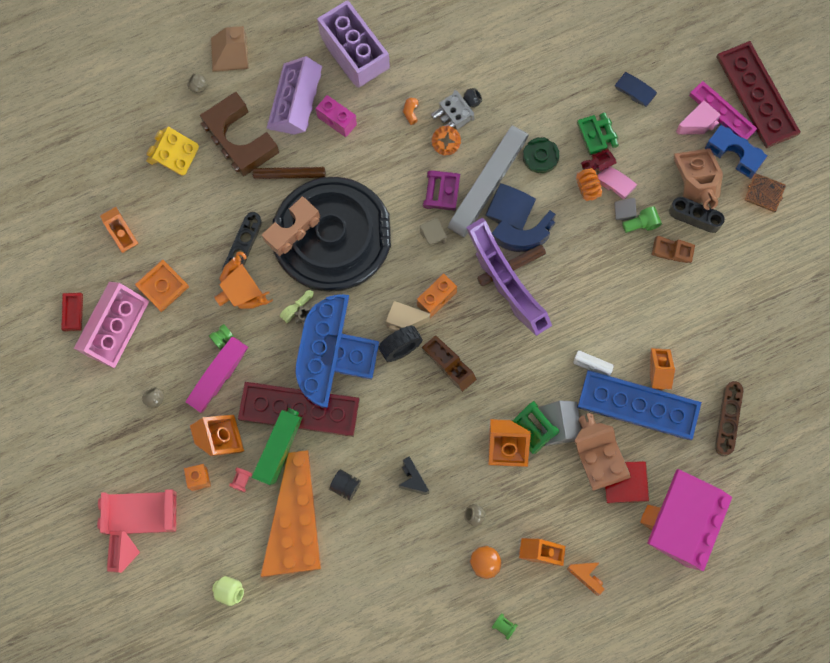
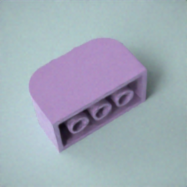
[317,0,390,88]

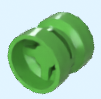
[209,324,234,350]

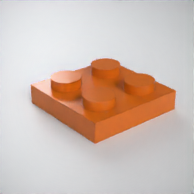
[135,260,189,312]

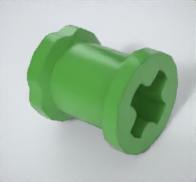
[491,613,518,640]

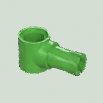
[622,206,662,233]

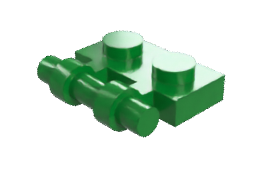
[577,113,619,155]

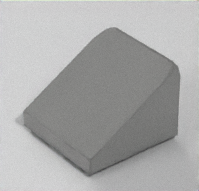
[615,198,636,220]

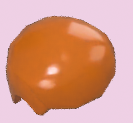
[470,546,502,579]

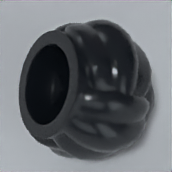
[463,88,482,107]

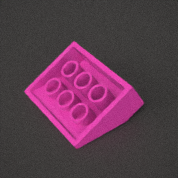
[647,469,732,571]

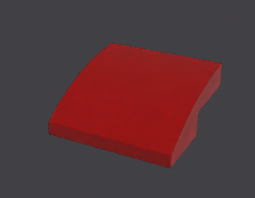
[606,461,649,504]

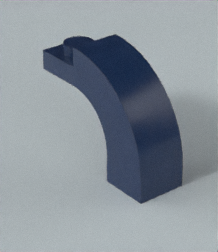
[492,210,556,252]

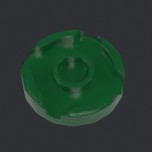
[523,137,560,173]

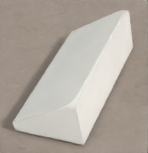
[573,351,613,376]

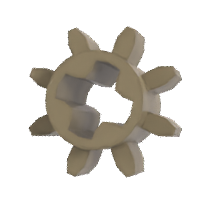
[294,304,311,327]

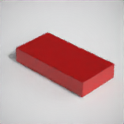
[61,293,83,331]

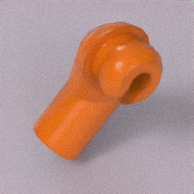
[403,98,418,125]

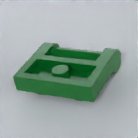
[512,401,560,454]

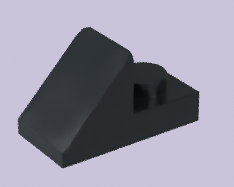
[399,456,429,495]

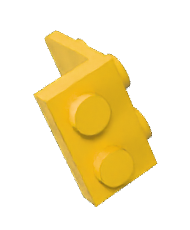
[146,126,199,176]

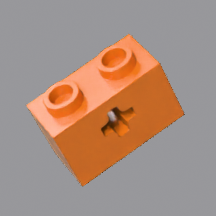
[417,273,457,318]

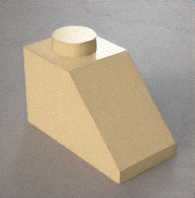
[386,301,430,332]

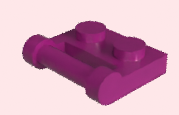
[423,170,460,211]

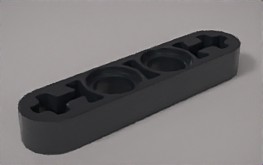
[222,212,262,271]

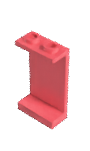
[97,489,177,535]

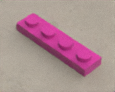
[689,81,757,140]

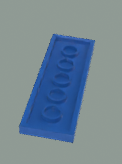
[577,370,702,441]

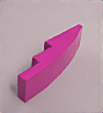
[186,337,248,413]

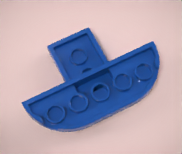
[295,294,379,409]

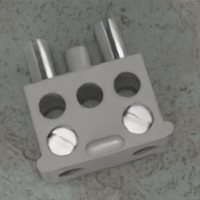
[431,90,474,130]

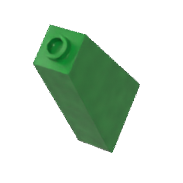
[251,408,303,485]

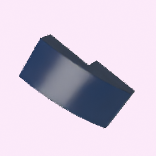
[615,72,657,107]

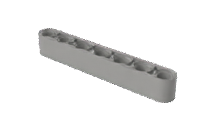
[448,125,529,237]

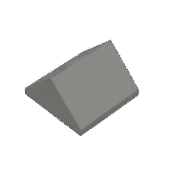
[538,400,582,446]

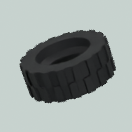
[378,325,423,362]

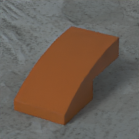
[651,236,695,263]

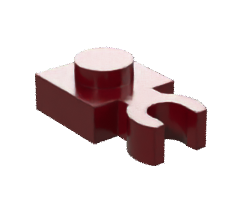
[581,148,617,171]

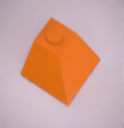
[190,415,244,456]
[489,419,531,467]

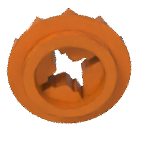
[432,126,461,155]

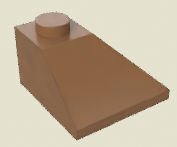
[211,26,249,72]

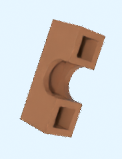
[262,196,320,256]

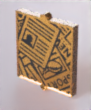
[744,173,786,212]

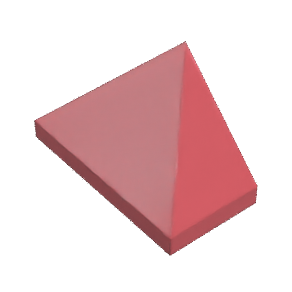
[107,531,140,573]

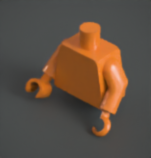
[214,252,273,309]

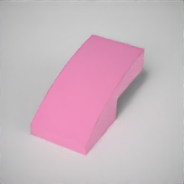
[598,167,637,200]

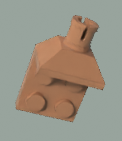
[674,148,723,210]
[575,413,631,491]

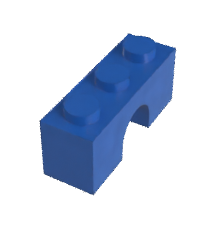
[705,125,768,179]

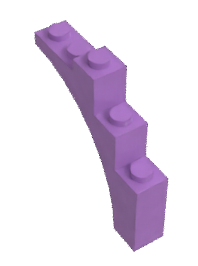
[466,218,552,336]

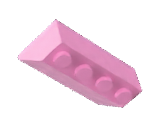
[74,282,149,368]

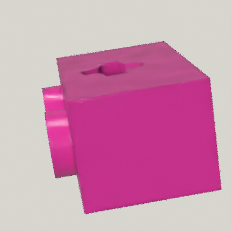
[316,95,357,138]

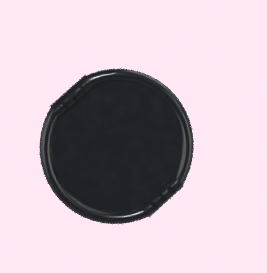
[272,177,391,292]

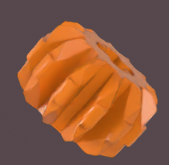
[576,168,602,201]

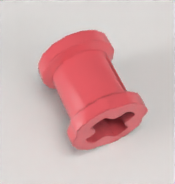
[229,467,253,492]

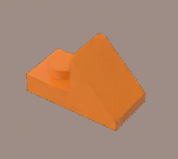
[567,563,605,596]

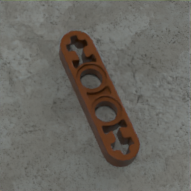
[715,381,744,456]

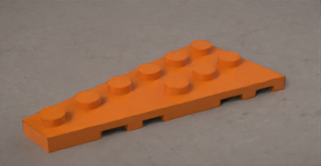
[260,450,321,577]

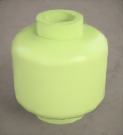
[212,576,244,606]

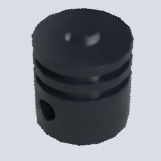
[329,469,361,501]

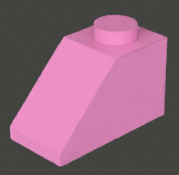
[676,101,721,135]

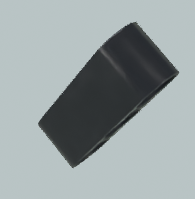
[669,197,725,233]

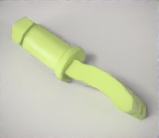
[280,290,313,323]

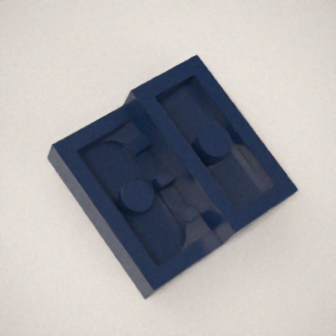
[485,183,536,230]

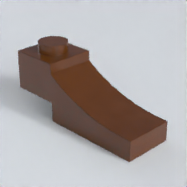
[421,335,477,392]

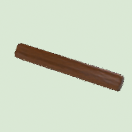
[252,167,326,179]
[477,245,546,286]

